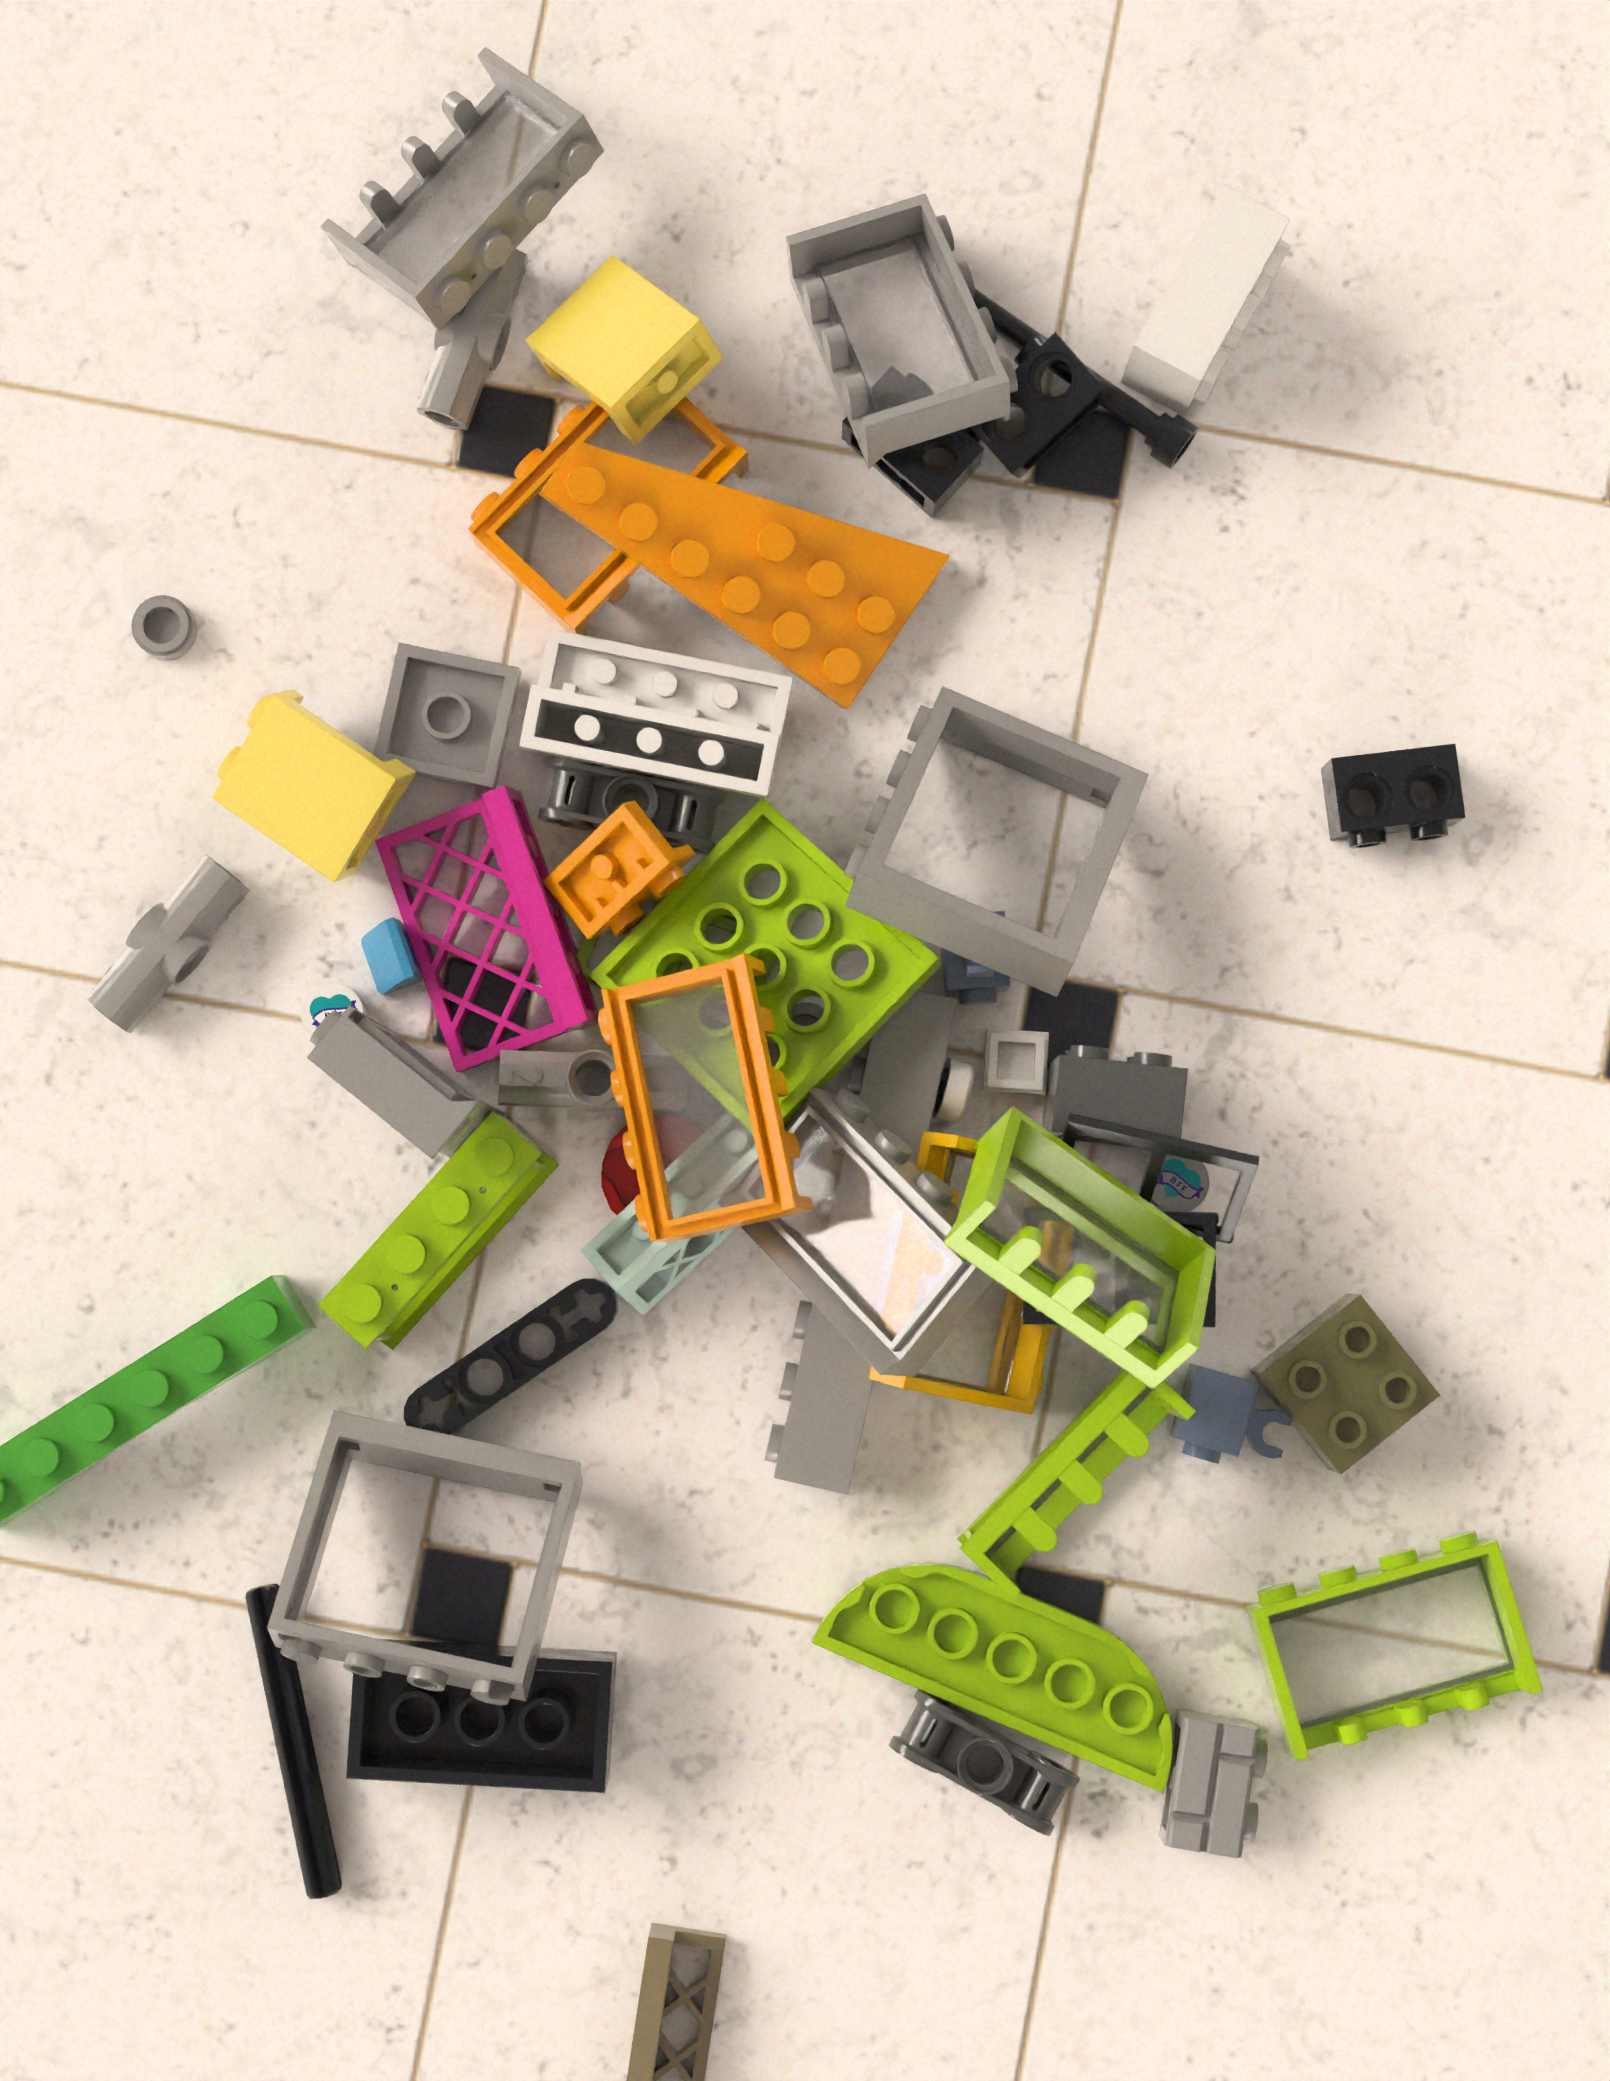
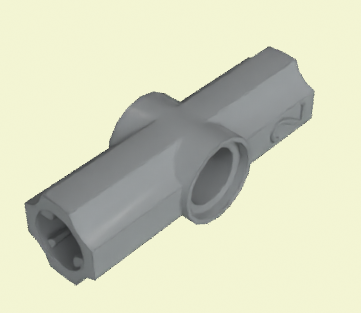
[416,249,529,430]
[86,855,250,1033]
[498,1049,689,1113]

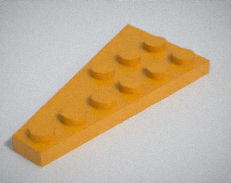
[539,441,950,709]

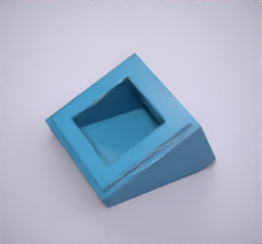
[361,917,423,995]

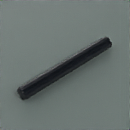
[245,1584,342,1899]

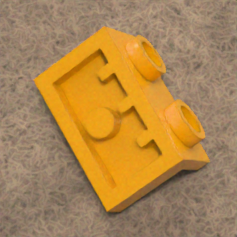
[543,800,696,940]

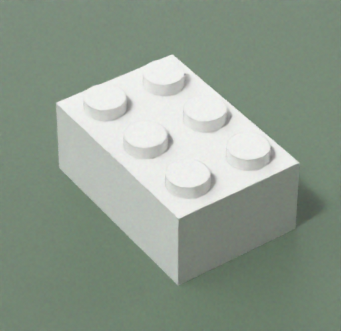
[1121,183,1291,417]

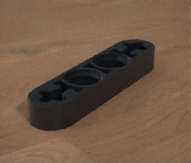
[404,1278,618,1435]

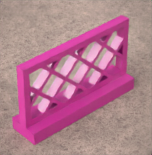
[375,785,599,1072]

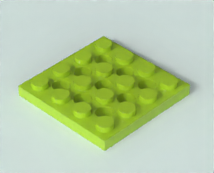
[589,798,942,1134]

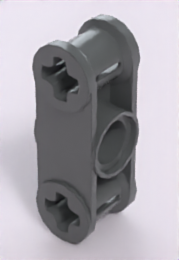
[538,756,726,855]
[888,1689,1080,1836]

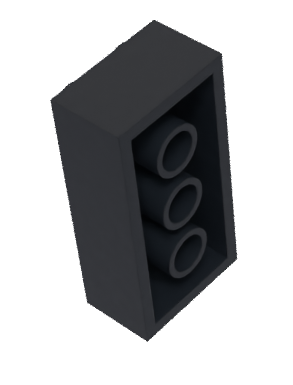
[346,1639,617,1793]

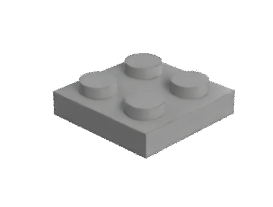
[374,642,522,790]

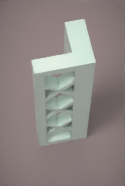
[580,1111,824,1316]

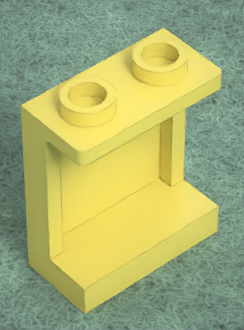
[525,255,724,444]
[212,689,416,882]

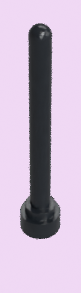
[973,289,1199,469]

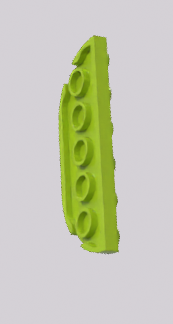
[811,1562,1173,1793]

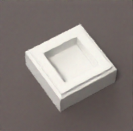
[982,1028,1049,1095]

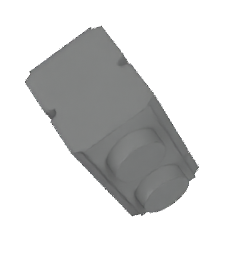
[1159,1709,1268,1858]

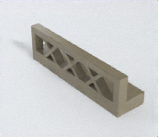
[626,1923,726,2081]

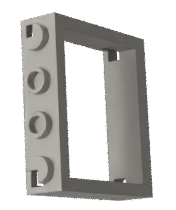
[844,686,1149,997]
[267,1410,583,1705]

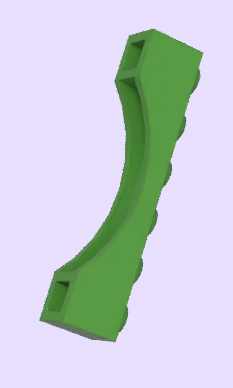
[0,1275,317,1527]

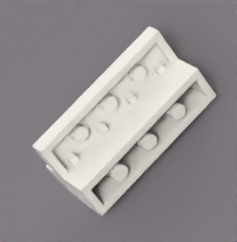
[519,628,793,799]

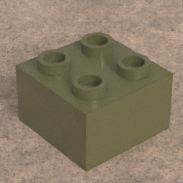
[1250,1294,1440,1474]

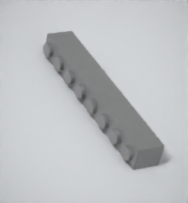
[764,990,958,1495]

